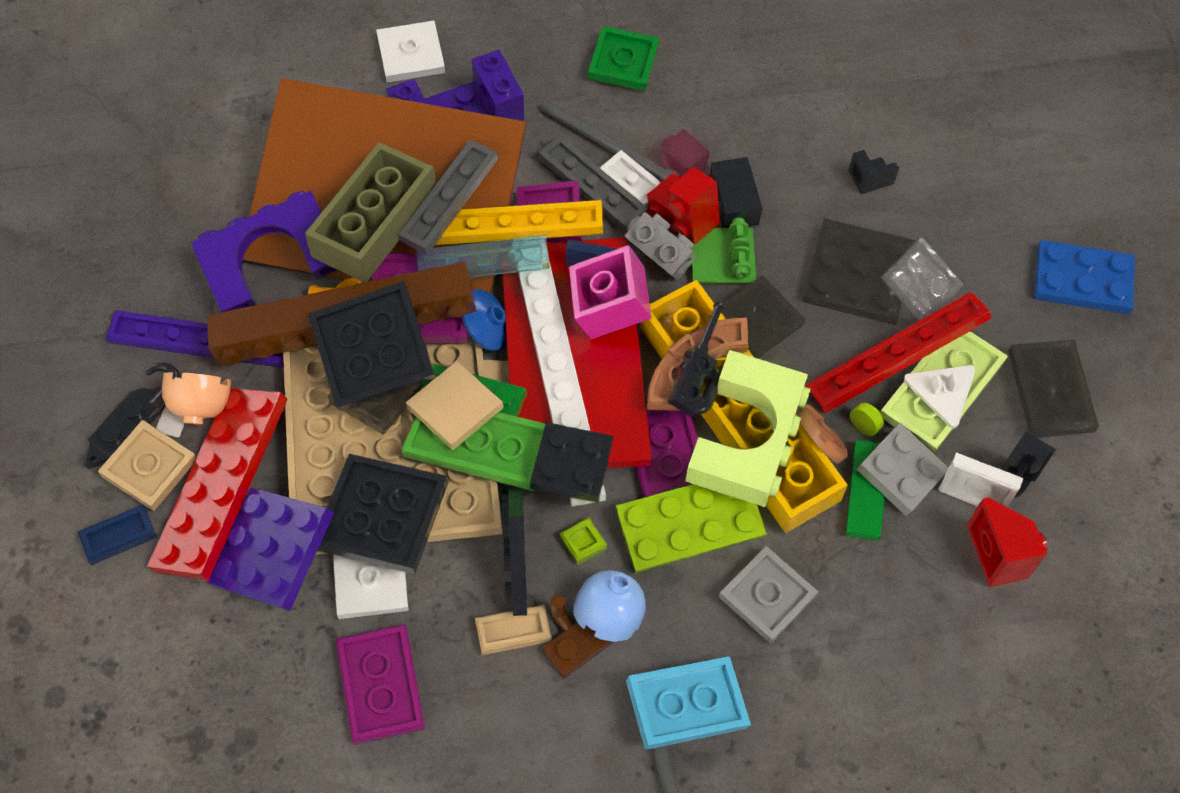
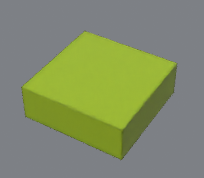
[560,517,607,565]

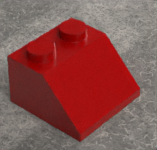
[966,497,1048,588]

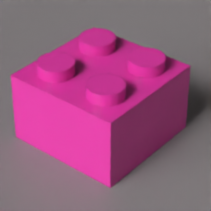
[569,245,652,339]

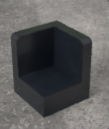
[848,150,899,195]

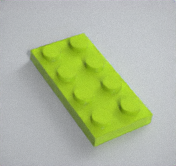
[615,484,767,574]

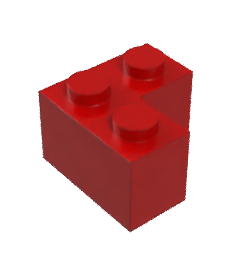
[647,167,720,246]

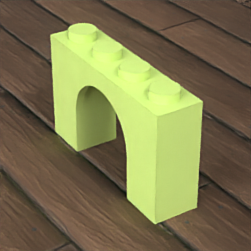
[686,350,810,507]

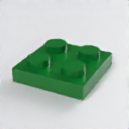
[588,26,660,91]

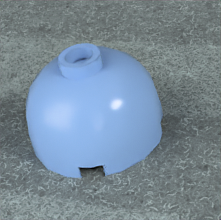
[573,570,646,642]

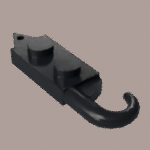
[86,362,181,469]

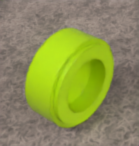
[850,402,884,436]

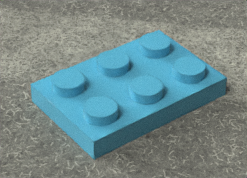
[626,656,751,750]

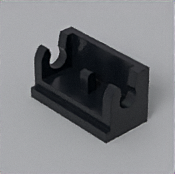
[1001,431,1056,498]

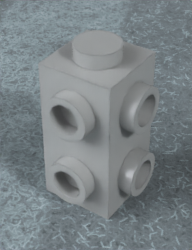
[625,212,698,281]

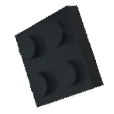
[530,422,614,503]

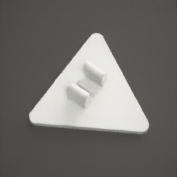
[904,365,975,429]

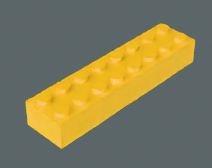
[640,280,848,534]

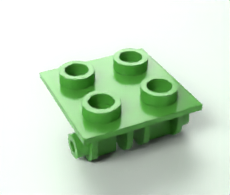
[691,218,756,284]

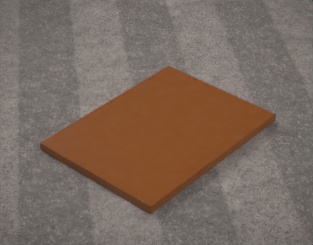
[243,78,527,294]

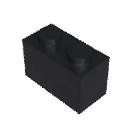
[707,157,763,228]

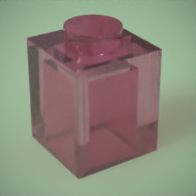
[660,129,710,178]

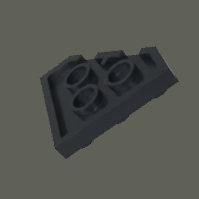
[502,485,527,616]

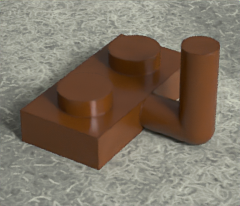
[543,595,614,679]

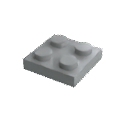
[856,423,948,516]
[719,546,819,644]

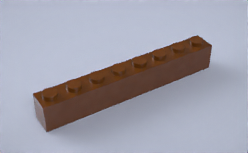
[207,261,477,366]

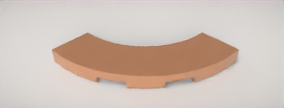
[647,318,748,410]

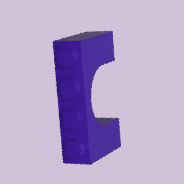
[191,190,338,312]

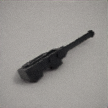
[667,301,724,417]

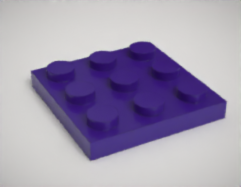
[207,487,334,611]

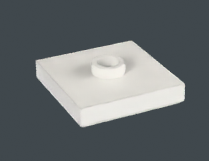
[376,21,445,83]
[938,453,1023,507]
[333,555,409,619]

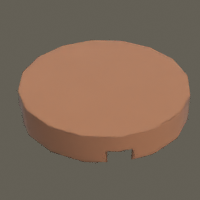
[796,404,848,464]

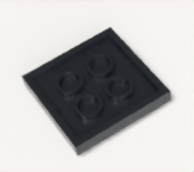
[308,281,436,411]
[317,453,449,574]

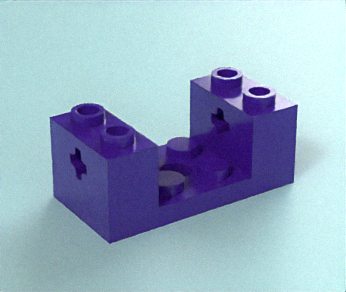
[386,49,524,121]

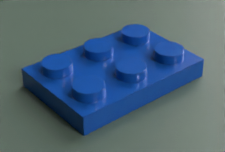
[1034,240,1135,315]

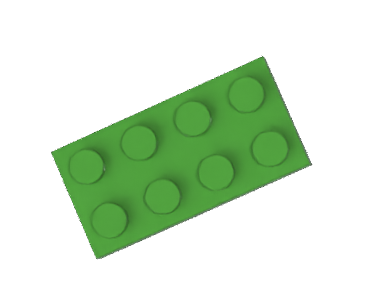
[402,412,545,491]

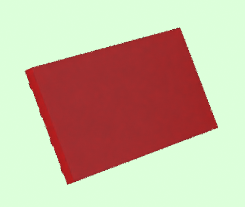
[501,237,652,469]

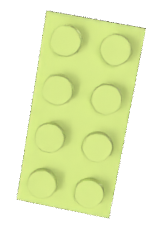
[880,332,1008,453]

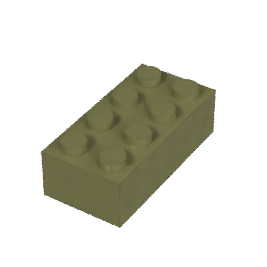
[305,142,436,282]

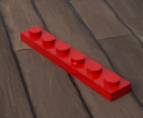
[805,292,991,414]

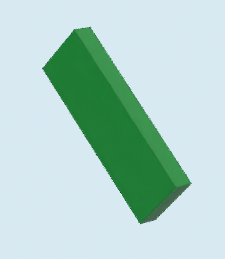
[845,440,884,542]

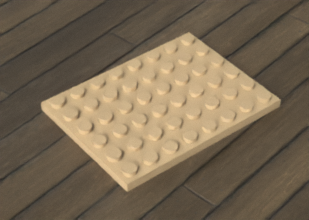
[283,334,502,555]

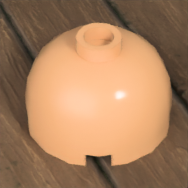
[162,372,231,425]

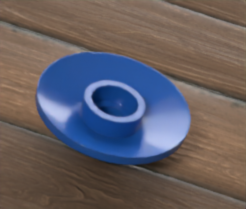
[462,289,507,351]

